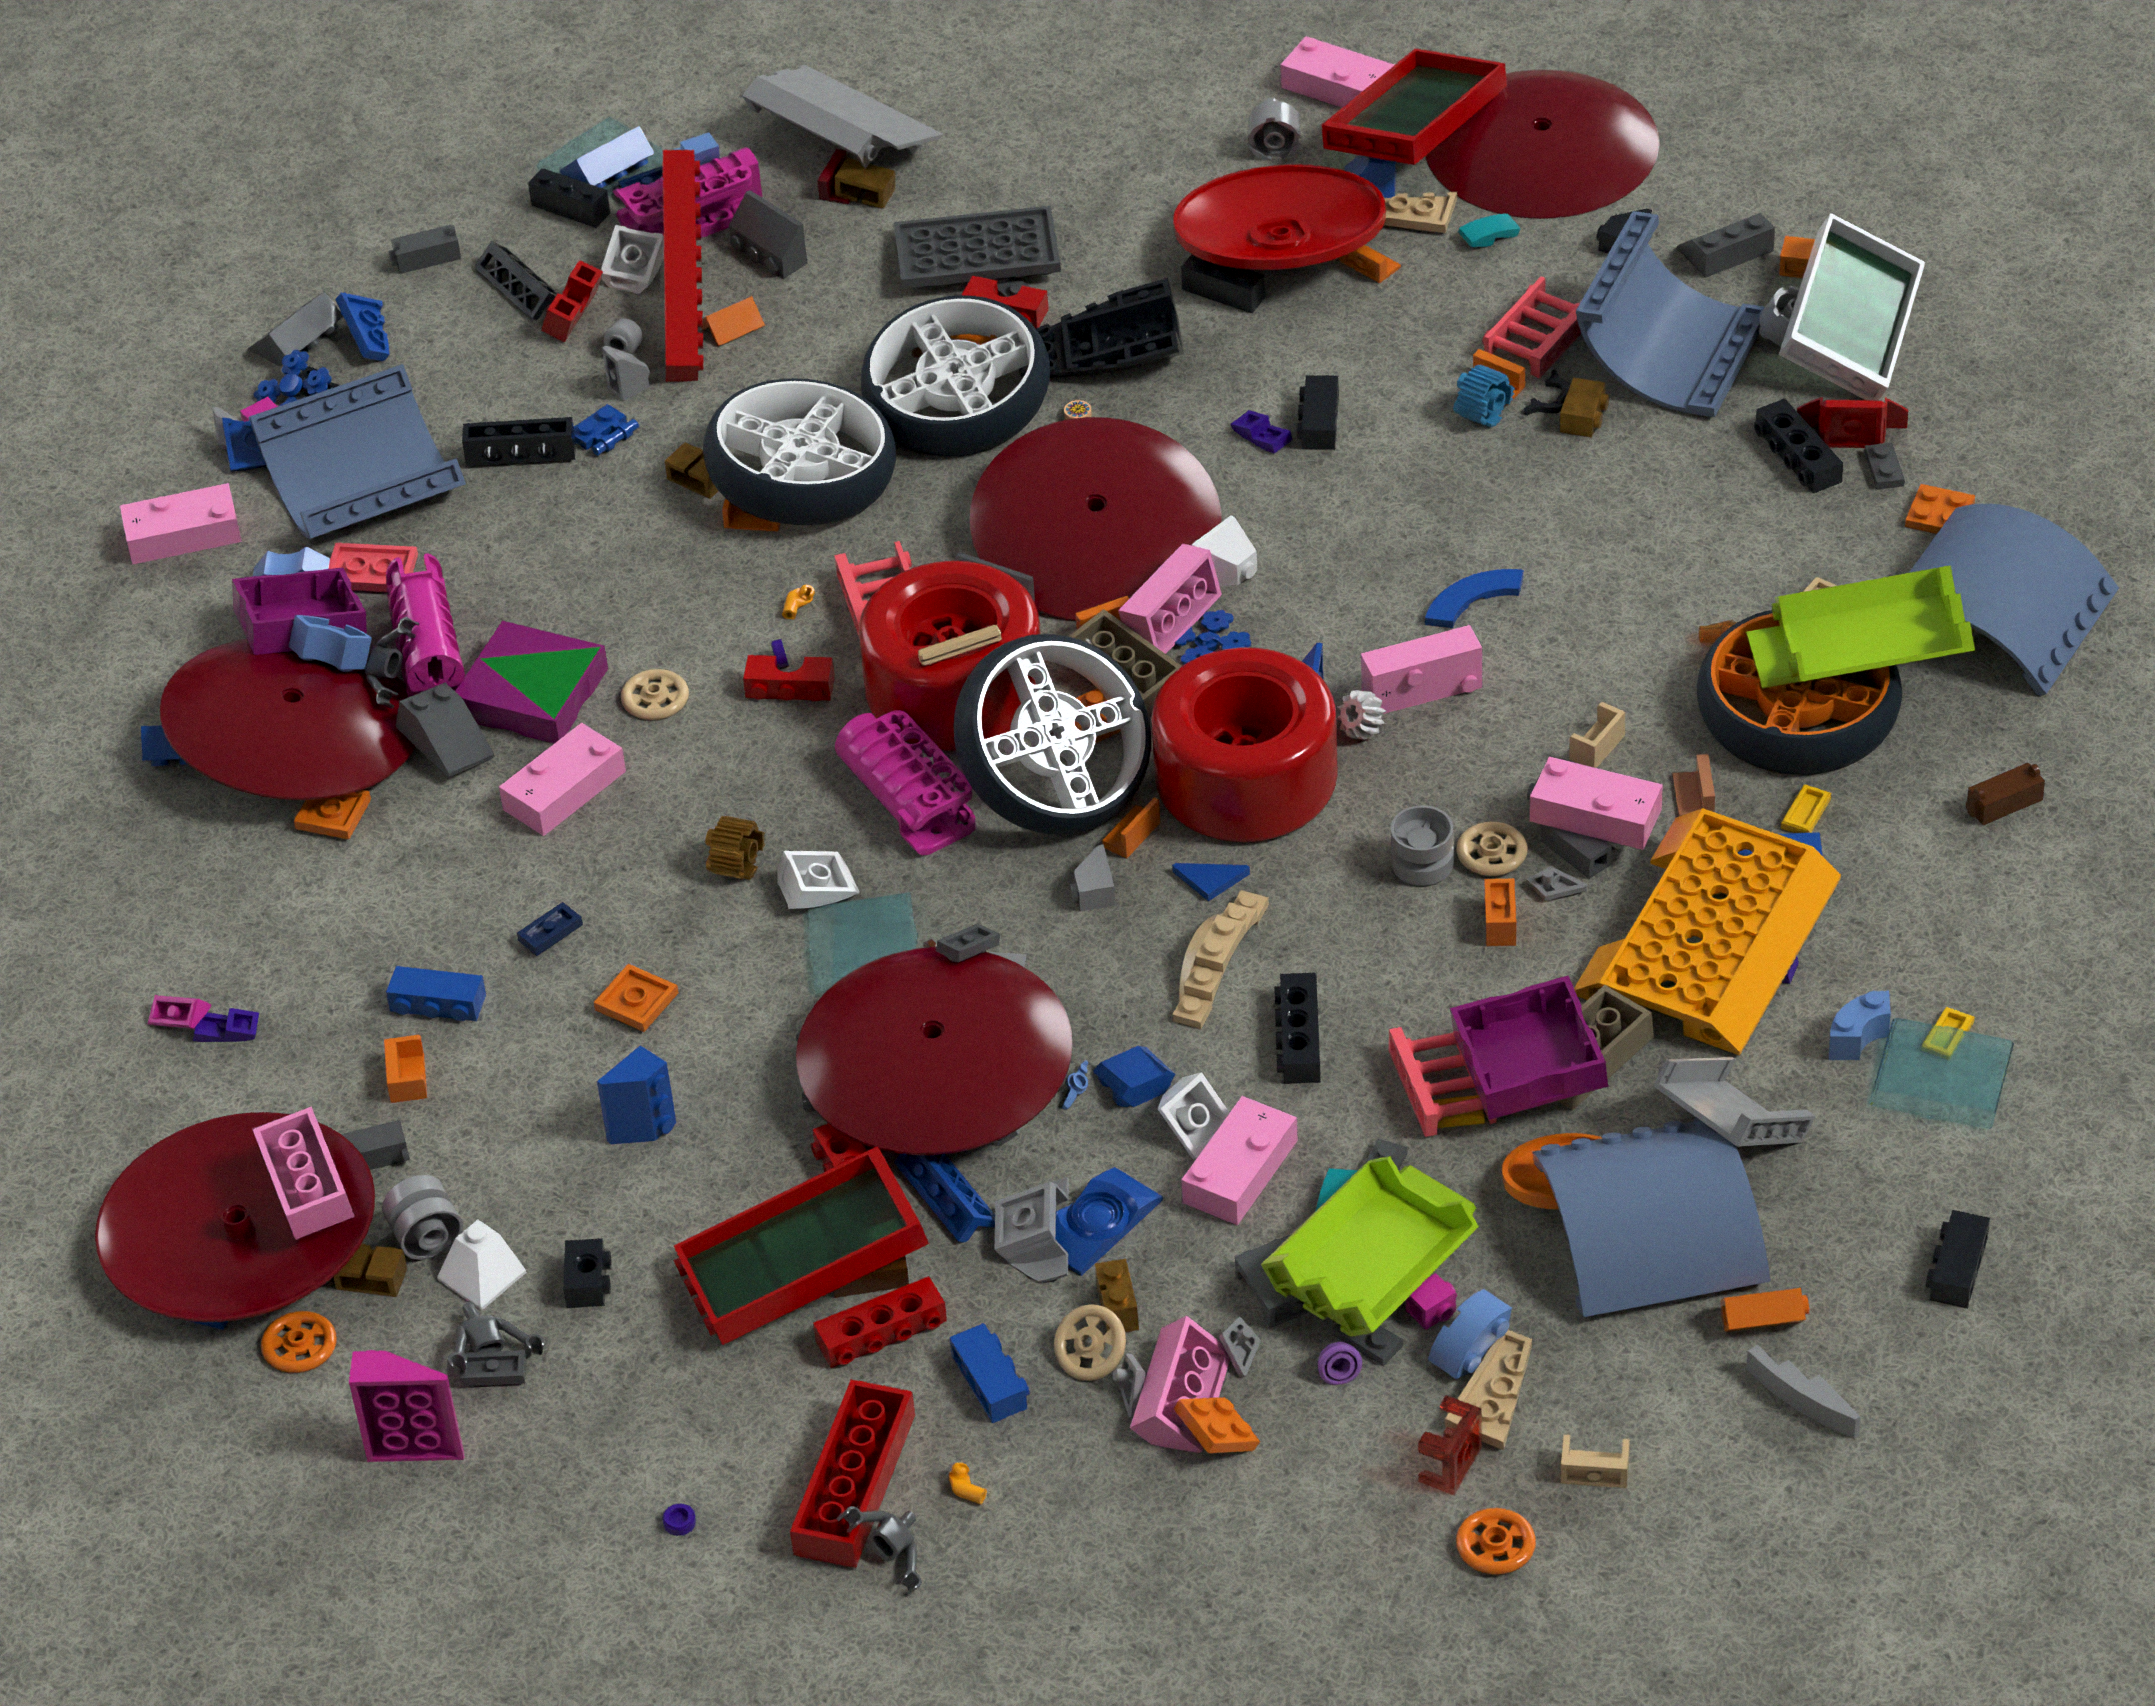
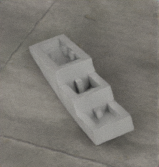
[1747,1345,1861,1439]

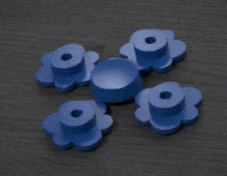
[254,350,332,406]
[1175,610,1251,664]

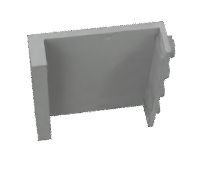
[1653,1057,1816,1147]

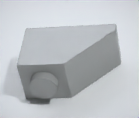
[602,346,650,401]
[1070,844,1116,912]

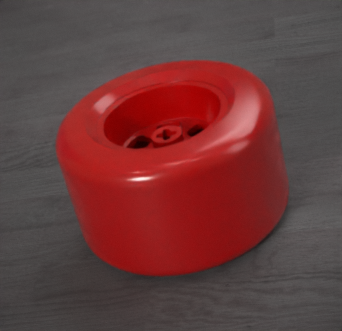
[859,561,1040,751]
[1151,647,1338,842]

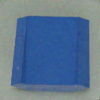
[1093,1046,1175,1107]

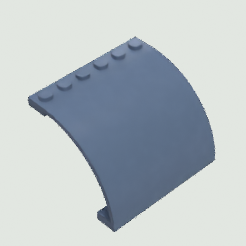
[1576,211,1765,417]
[248,364,466,539]
[1909,504,2119,696]
[1532,1117,1771,1317]

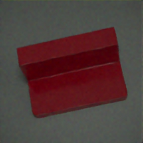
[817,149,850,204]

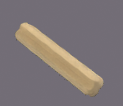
[918,625,1001,666]

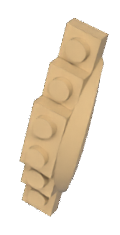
[1172,890,1269,1029]

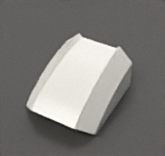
[601,225,664,294]
[777,851,859,909]

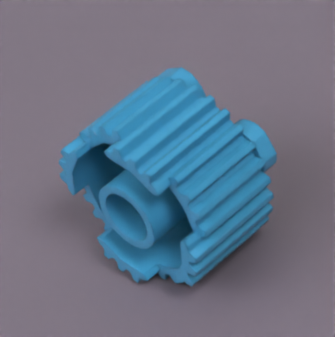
[1453,365,1515,428]

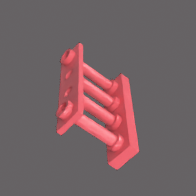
[1482,276,1581,378]
[834,541,912,637]
[1388,1027,1497,1137]

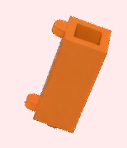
[1720,1288,1809,1332]

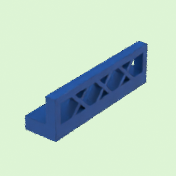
[894,1154,995,1242]

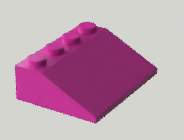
[349,1350,464,1462]

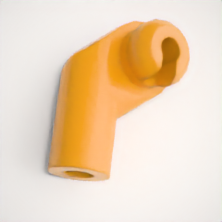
[782,584,815,619]
[948,1462,987,1505]

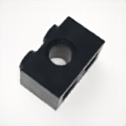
[563,1238,612,1308]

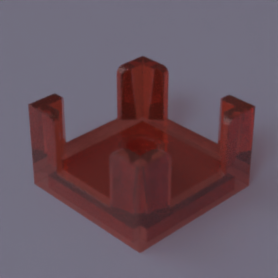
[1418,1395,1482,1495]

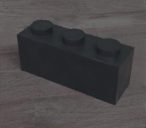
[528,168,611,228]
[1181,254,1265,313]
[1297,375,1339,450]
[1926,1210,1990,1309]

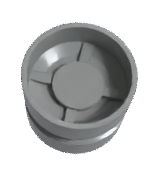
[1391,805,1454,886]
[382,1175,463,1260]

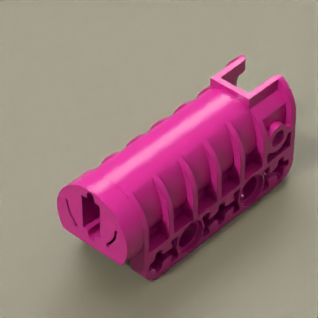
[613,147,763,238]
[386,553,465,698]
[835,710,976,855]

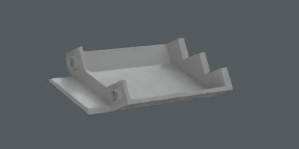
[742,65,943,168]

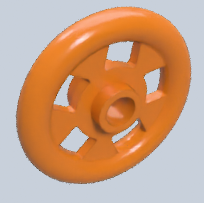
[261,1311,337,1373]
[1456,1508,1536,1575]

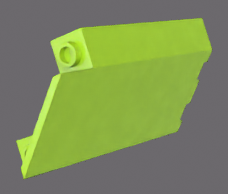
[1746,565,1975,688]
[1261,1156,1479,1337]

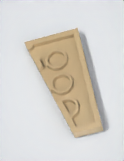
[1383,192,1457,233]
[1445,1330,1532,1450]

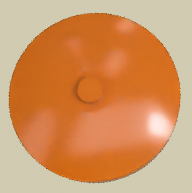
[1502,1133,1602,1210]

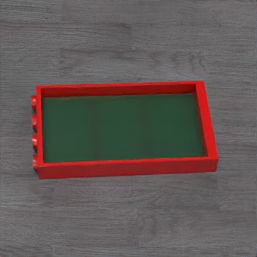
[1321,48,1507,165]
[673,1146,929,1345]

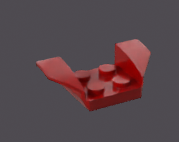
[1796,397,1909,448]

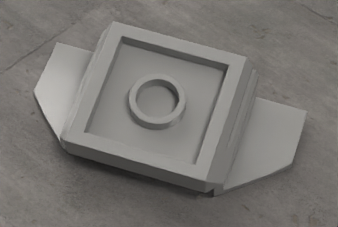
[994,1177,1069,1283]

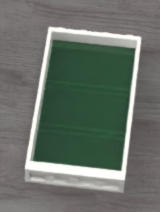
[1779,213,1925,401]

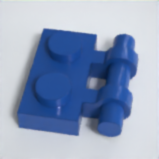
[574,404,639,456]

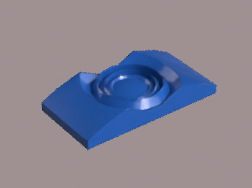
[1056,1167,1163,1276]

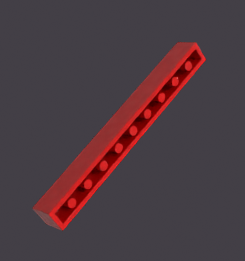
[662,150,704,382]

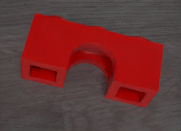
[541,260,603,342]
[961,276,1049,329]
[743,655,835,701]

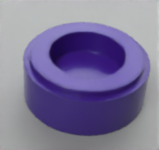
[771,639,789,669]
[662,1504,696,1536]

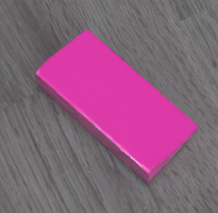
[147,995,211,1029]

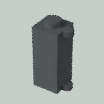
[388,224,461,274]
[1541,824,1618,879]
[341,1120,410,1170]

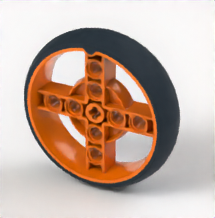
[1697,610,1902,775]

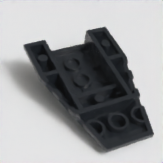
[1019,278,1184,378]

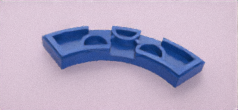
[1425,569,1524,628]

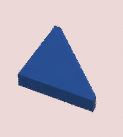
[1172,863,1250,901]

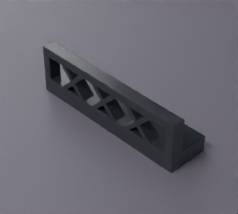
[474,241,558,321]

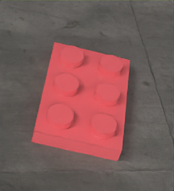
[328,543,418,592]

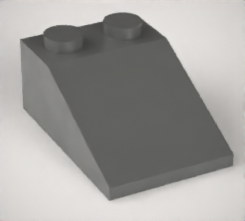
[396,683,494,778]

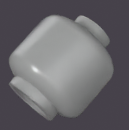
[604,319,643,354]

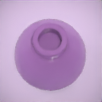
[1317,1342,1362,1385]

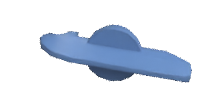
[1062,1060,1088,1110]

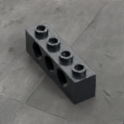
[1754,398,1843,494]
[462,417,576,466]
[1274,972,1321,1084]

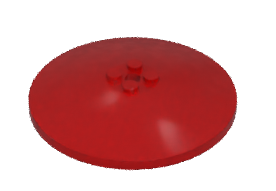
[1173,165,1386,270]

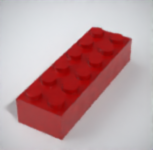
[790,1379,915,1568]

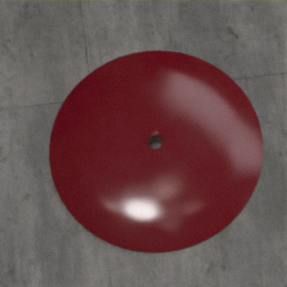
[1426,70,1659,219]
[970,417,1221,622]
[160,638,415,800]
[796,947,1073,1155]
[95,1112,375,1322]

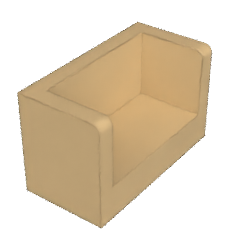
[1569,702,1626,768]
[1561,1434,1630,1488]

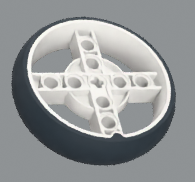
[861,295,1050,456]
[703,378,896,525]
[954,634,1151,835]

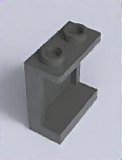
[1235,1234,1309,1328]

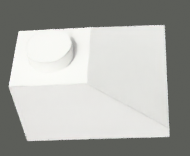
[1192,515,1257,586]
[1158,1072,1230,1159]
[437,1220,526,1311]

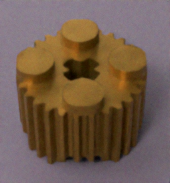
[705,816,765,880]

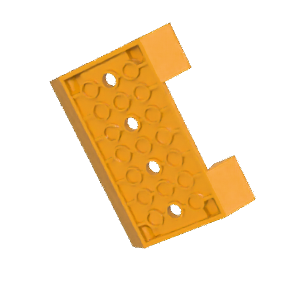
[1574,808,1841,1056]

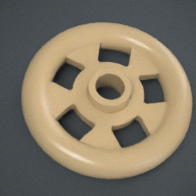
[621,669,689,720]
[1456,822,1528,876]
[1054,1305,1126,1381]

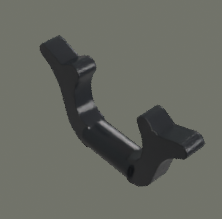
[1524,370,1571,415]

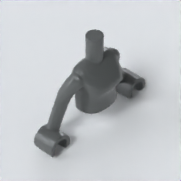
[365,617,419,709]
[446,1302,544,1376]
[837,1506,922,1596]

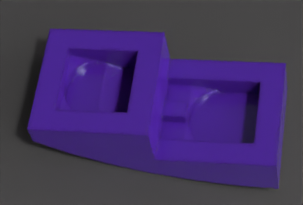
[1231,410,1293,454]
[193,1008,259,1042]

